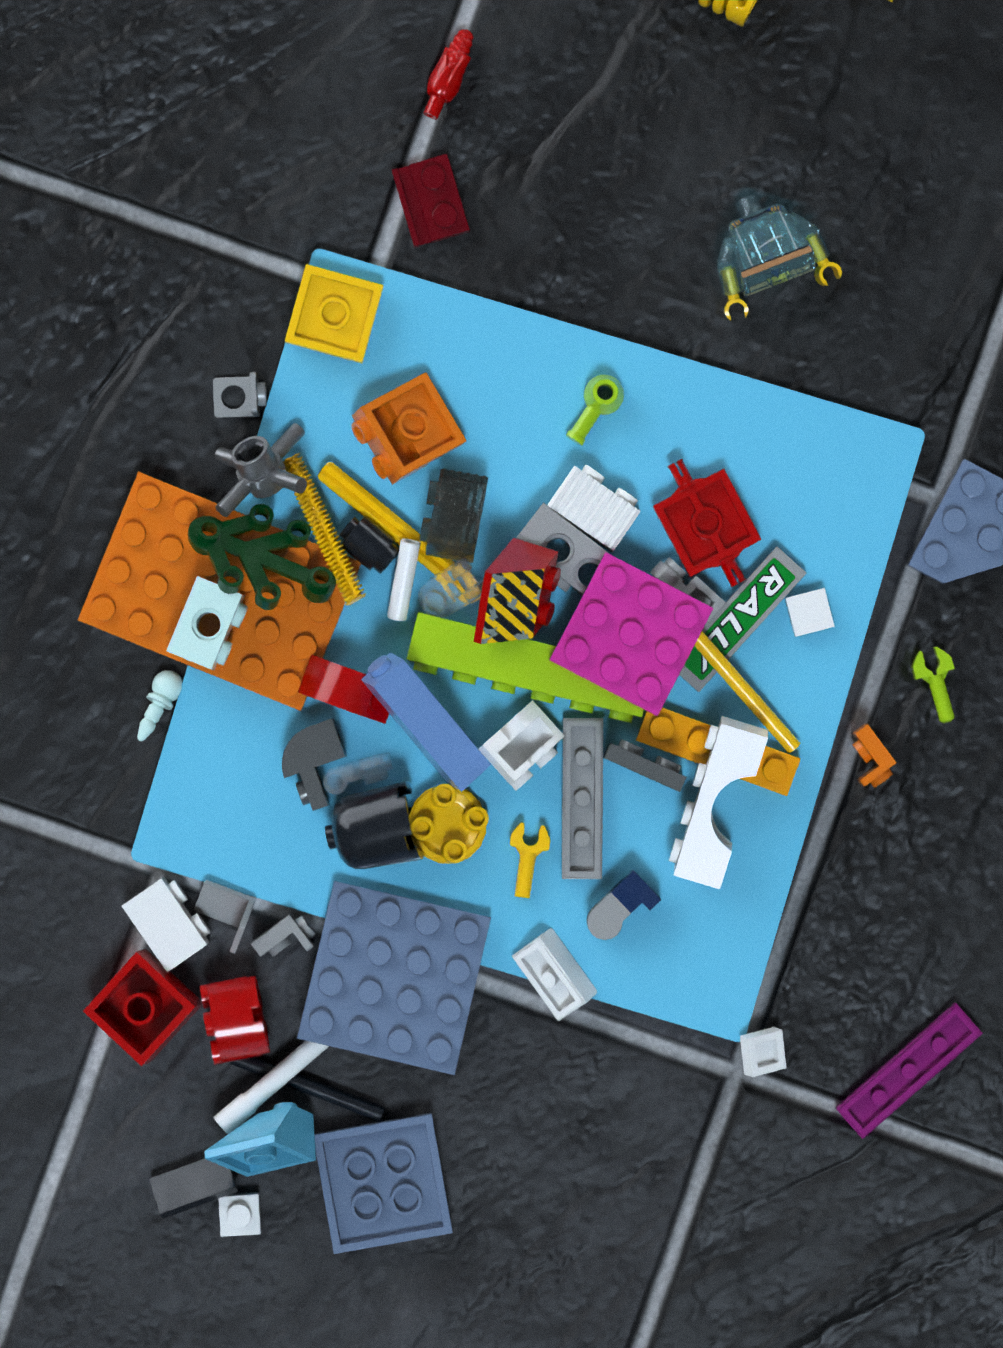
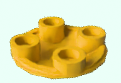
[409,784,489,864]

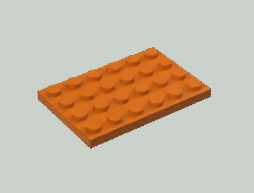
[78,471,361,711]

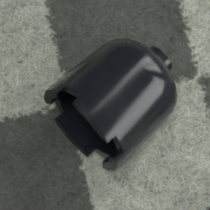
[325,781,424,869]

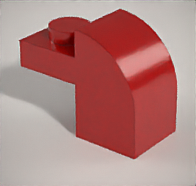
[298,654,389,724]

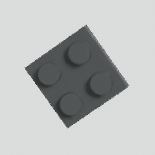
[603,739,687,792]

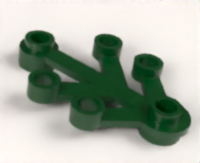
[187,504,336,610]

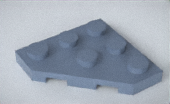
[907,459,1003,584]

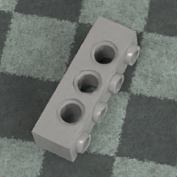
[516,503,610,596]

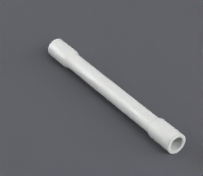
[213,1041,329,1135]

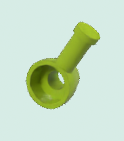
[566,375,624,446]

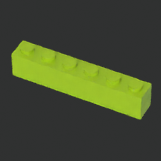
[406,612,644,723]

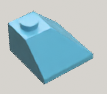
[204,1102,316,1177]

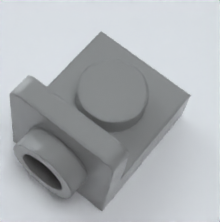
[251,913,316,957]

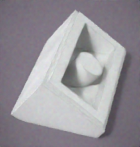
[512,928,597,1021]

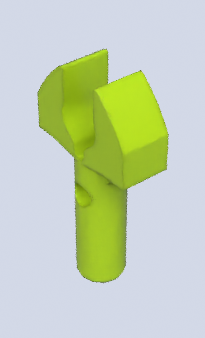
[911,647,955,723]

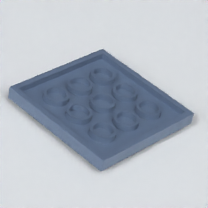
[297,881,491,1075]

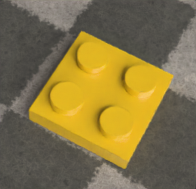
[285,264,384,364]

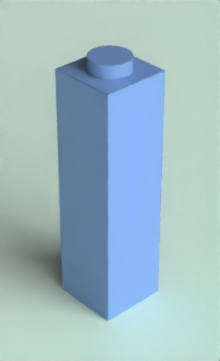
[361,653,491,792]

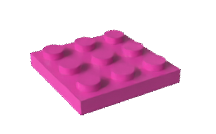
[550,552,714,716]

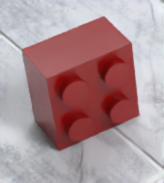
[83,949,203,1066]

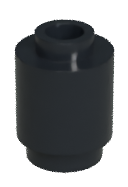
[340,516,399,574]

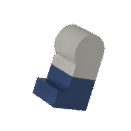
[586,869,661,940]

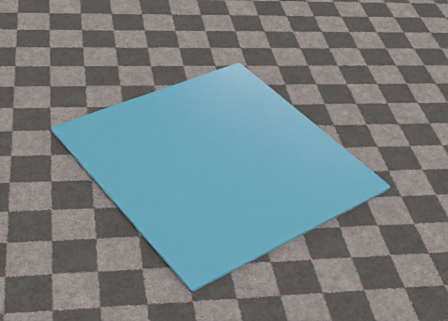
[131,249,925,1042]

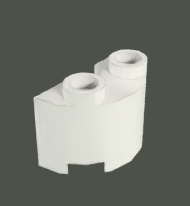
[478,700,564,791]

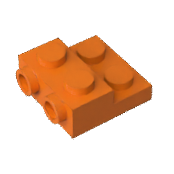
[351,372,466,485]

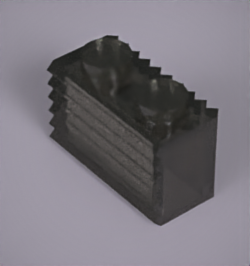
[419,468,488,563]

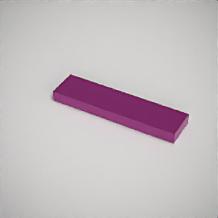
[835,1003,983,1139]

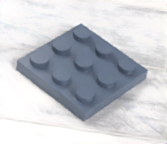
[314,1112,453,1254]

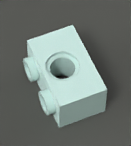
[166,576,248,670]

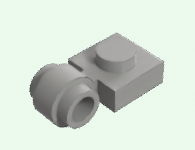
[650,557,726,625]

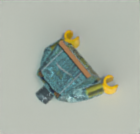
[717,195,842,321]

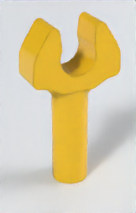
[510,822,550,898]

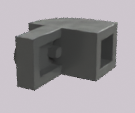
[282,719,347,811]

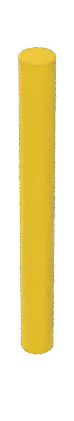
[694,631,801,753]

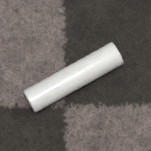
[387,538,421,621]

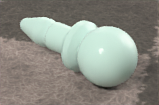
[137,670,183,741]

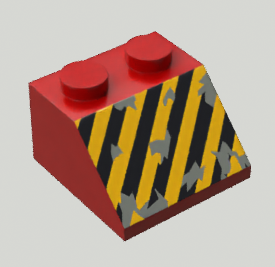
[473,538,561,644]

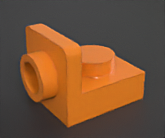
[852,724,897,788]

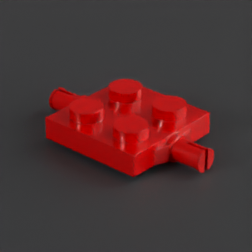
[652,459,762,587]

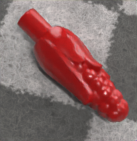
[423,29,474,120]

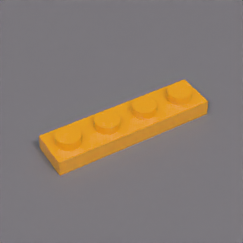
[635,707,801,796]

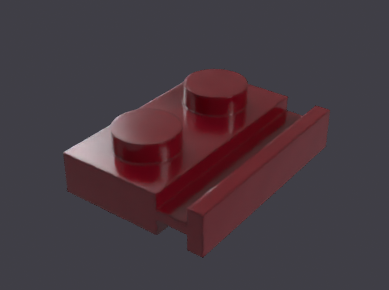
[392,154,470,248]

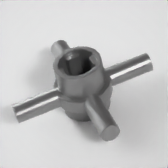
[215,423,307,517]

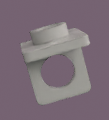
[213,372,267,418]
[194,880,256,954]

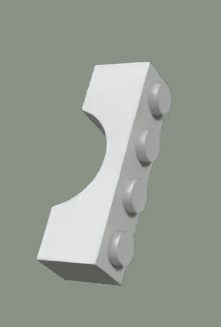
[669,716,768,889]

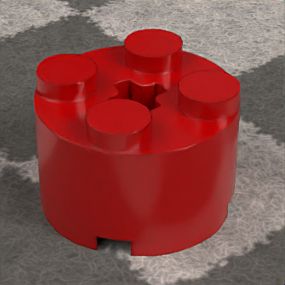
[200,976,270,1065]

